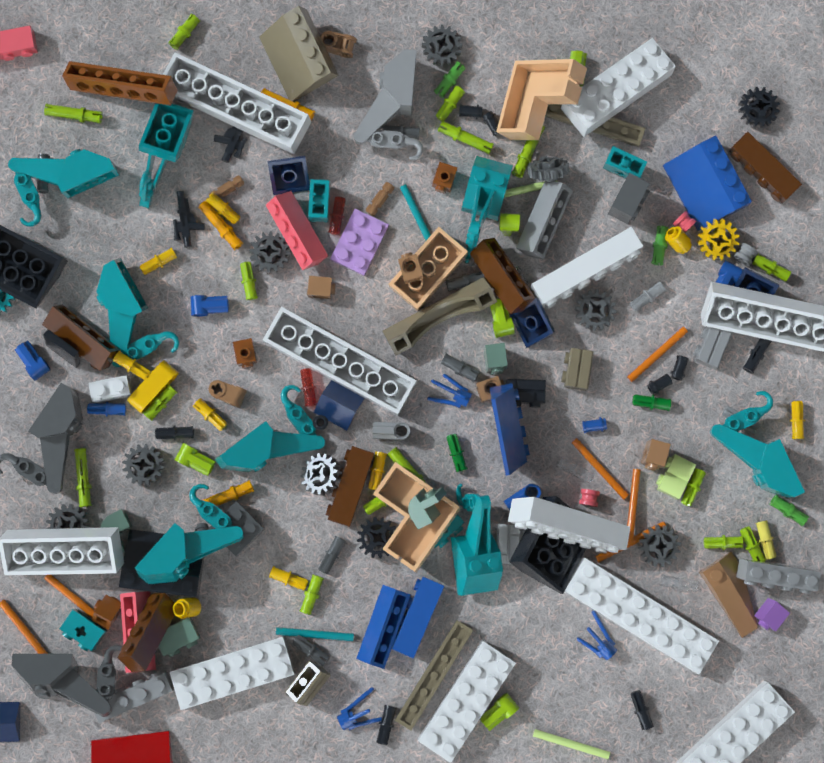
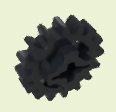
[738,87,780,128]
[357,517,396,559]

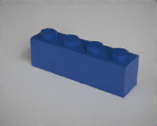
[392,577,444,659]
[356,585,411,669]

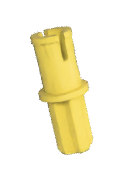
[755,520,776,560]

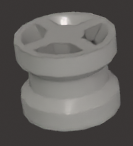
[734,243,758,266]

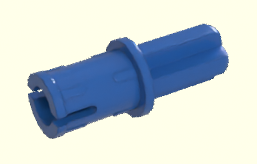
[87,401,126,417]

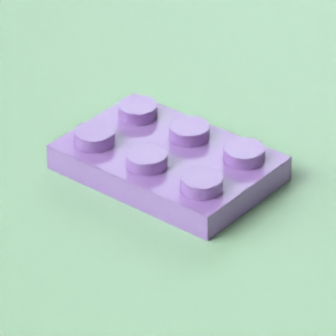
[330,209,389,276]

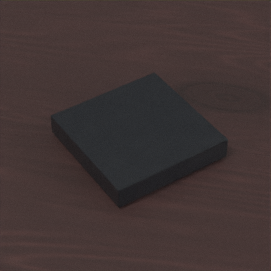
[43,329,80,368]

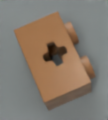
[640,439,671,471]

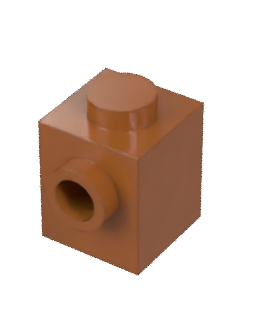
[432,162,458,194]
[233,338,257,369]
[92,595,121,630]

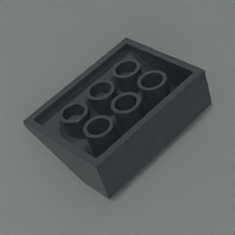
[0,225,68,309]
[509,496,586,594]
[119,529,204,597]

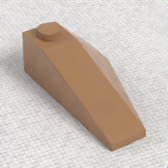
[699,551,758,638]

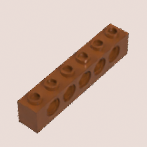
[62,61,178,105]

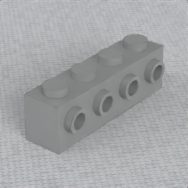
[516,181,573,260]
[736,558,821,594]
[95,670,175,723]

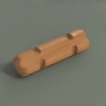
[209,175,244,198]
[366,182,394,216]

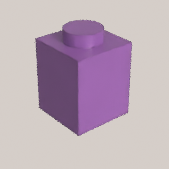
[754,598,790,631]

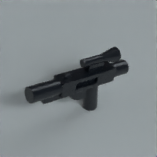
[214,126,247,163]
[173,191,205,248]

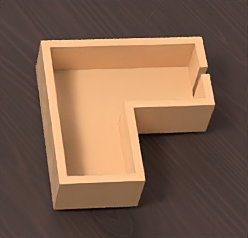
[496,59,587,140]
[373,462,461,573]

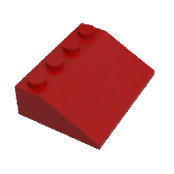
[91,731,173,763]

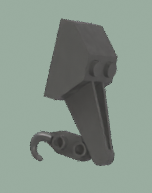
[0,383,83,494]
[11,645,122,717]

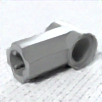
[373,422,411,441]

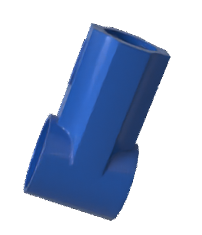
[716,260,743,286]
[190,295,229,317]
[15,341,51,381]
[504,484,541,511]

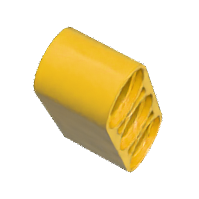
[127,360,179,414]

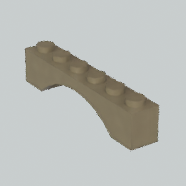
[382,277,497,356]

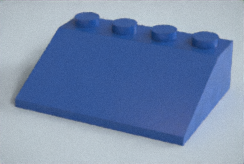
[662,135,752,231]
[490,383,530,476]

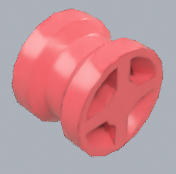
[673,211,696,233]
[579,489,600,507]

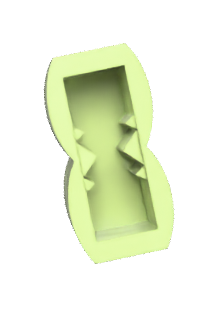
[656,454,696,500]

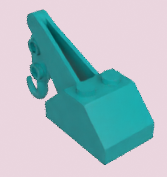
[139,103,194,209]
[8,149,120,227]
[461,156,513,264]
[96,258,180,367]
[215,385,325,472]
[710,391,805,498]
[135,484,244,584]
[451,484,503,596]

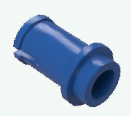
[582,417,607,433]

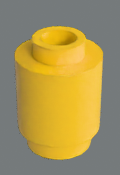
[665,226,692,254]
[173,597,201,619]

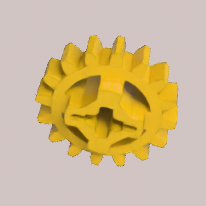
[697,218,740,260]

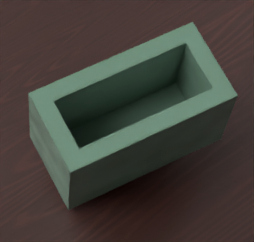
[484,343,508,375]
[159,617,201,657]

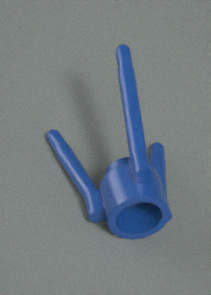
[427,374,472,408]
[577,611,617,660]
[337,687,382,730]

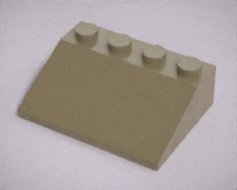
[259,6,339,102]

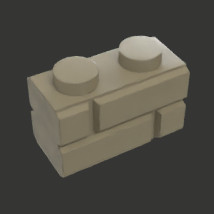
[561,348,594,391]
[285,660,331,706]

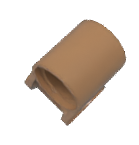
[320,31,357,58]
[208,380,247,408]

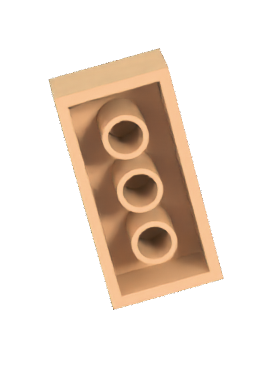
[388,227,468,312]

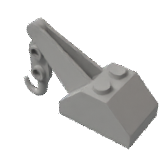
[354,49,423,160]

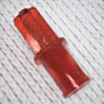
[328,196,346,235]
[300,368,317,407]

